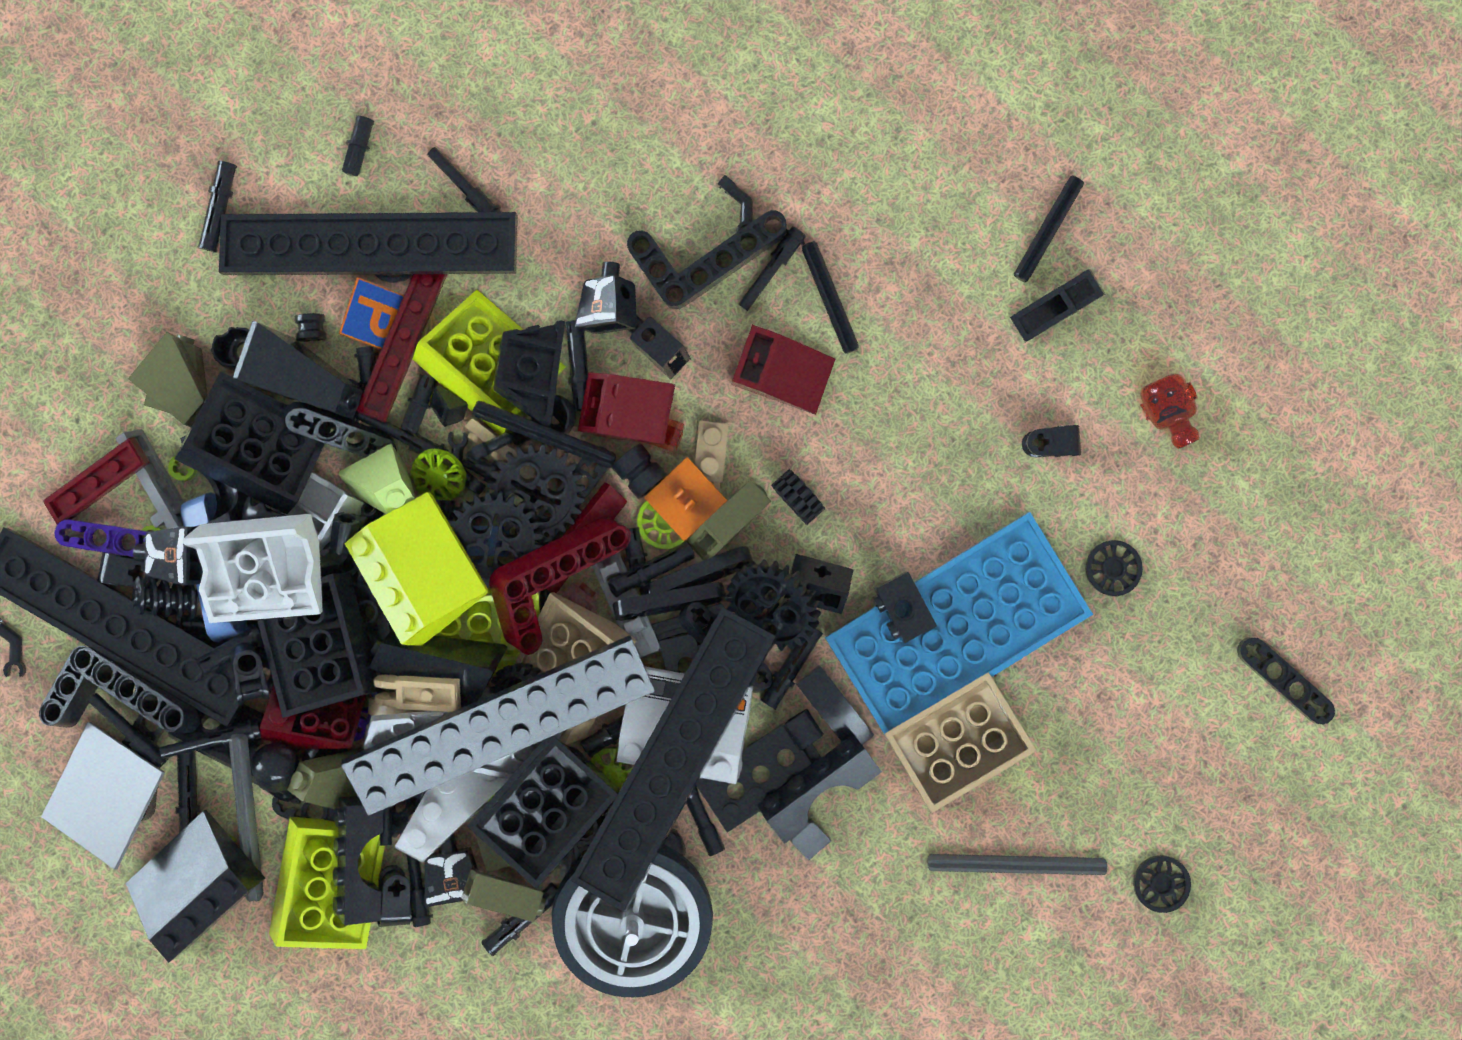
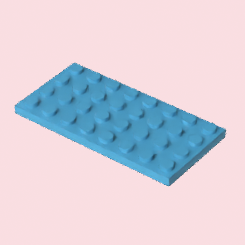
[825,512,1093,740]

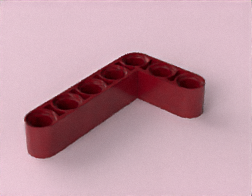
[489,517,631,655]

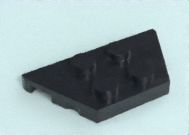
[493,320,565,427]

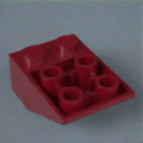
[732,324,836,415]
[578,372,675,444]
[260,684,366,750]

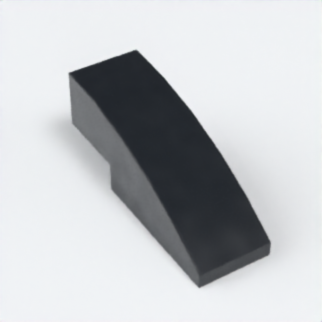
[1010,269,1106,343]
[796,665,874,744]

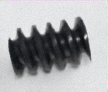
[131,576,199,619]

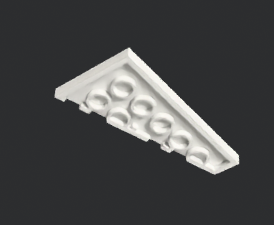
[395,687,508,862]

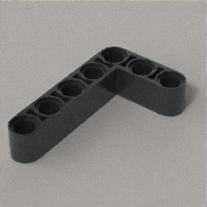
[627,210,787,309]
[39,646,200,734]

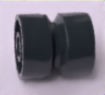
[612,443,668,499]

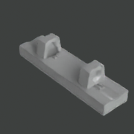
[115,429,184,529]
[592,552,661,659]

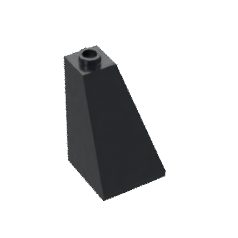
[233,321,363,419]
[369,631,508,708]

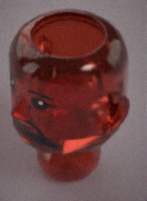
[1140,373,1199,449]

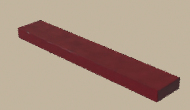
[356,274,447,423]

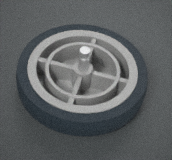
[552,845,713,998]

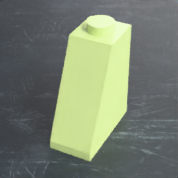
[339,444,415,514]

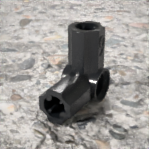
[320,512,360,577]

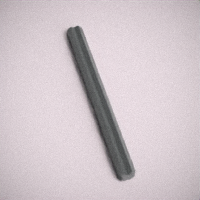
[229,734,264,902]
[928,854,1107,875]

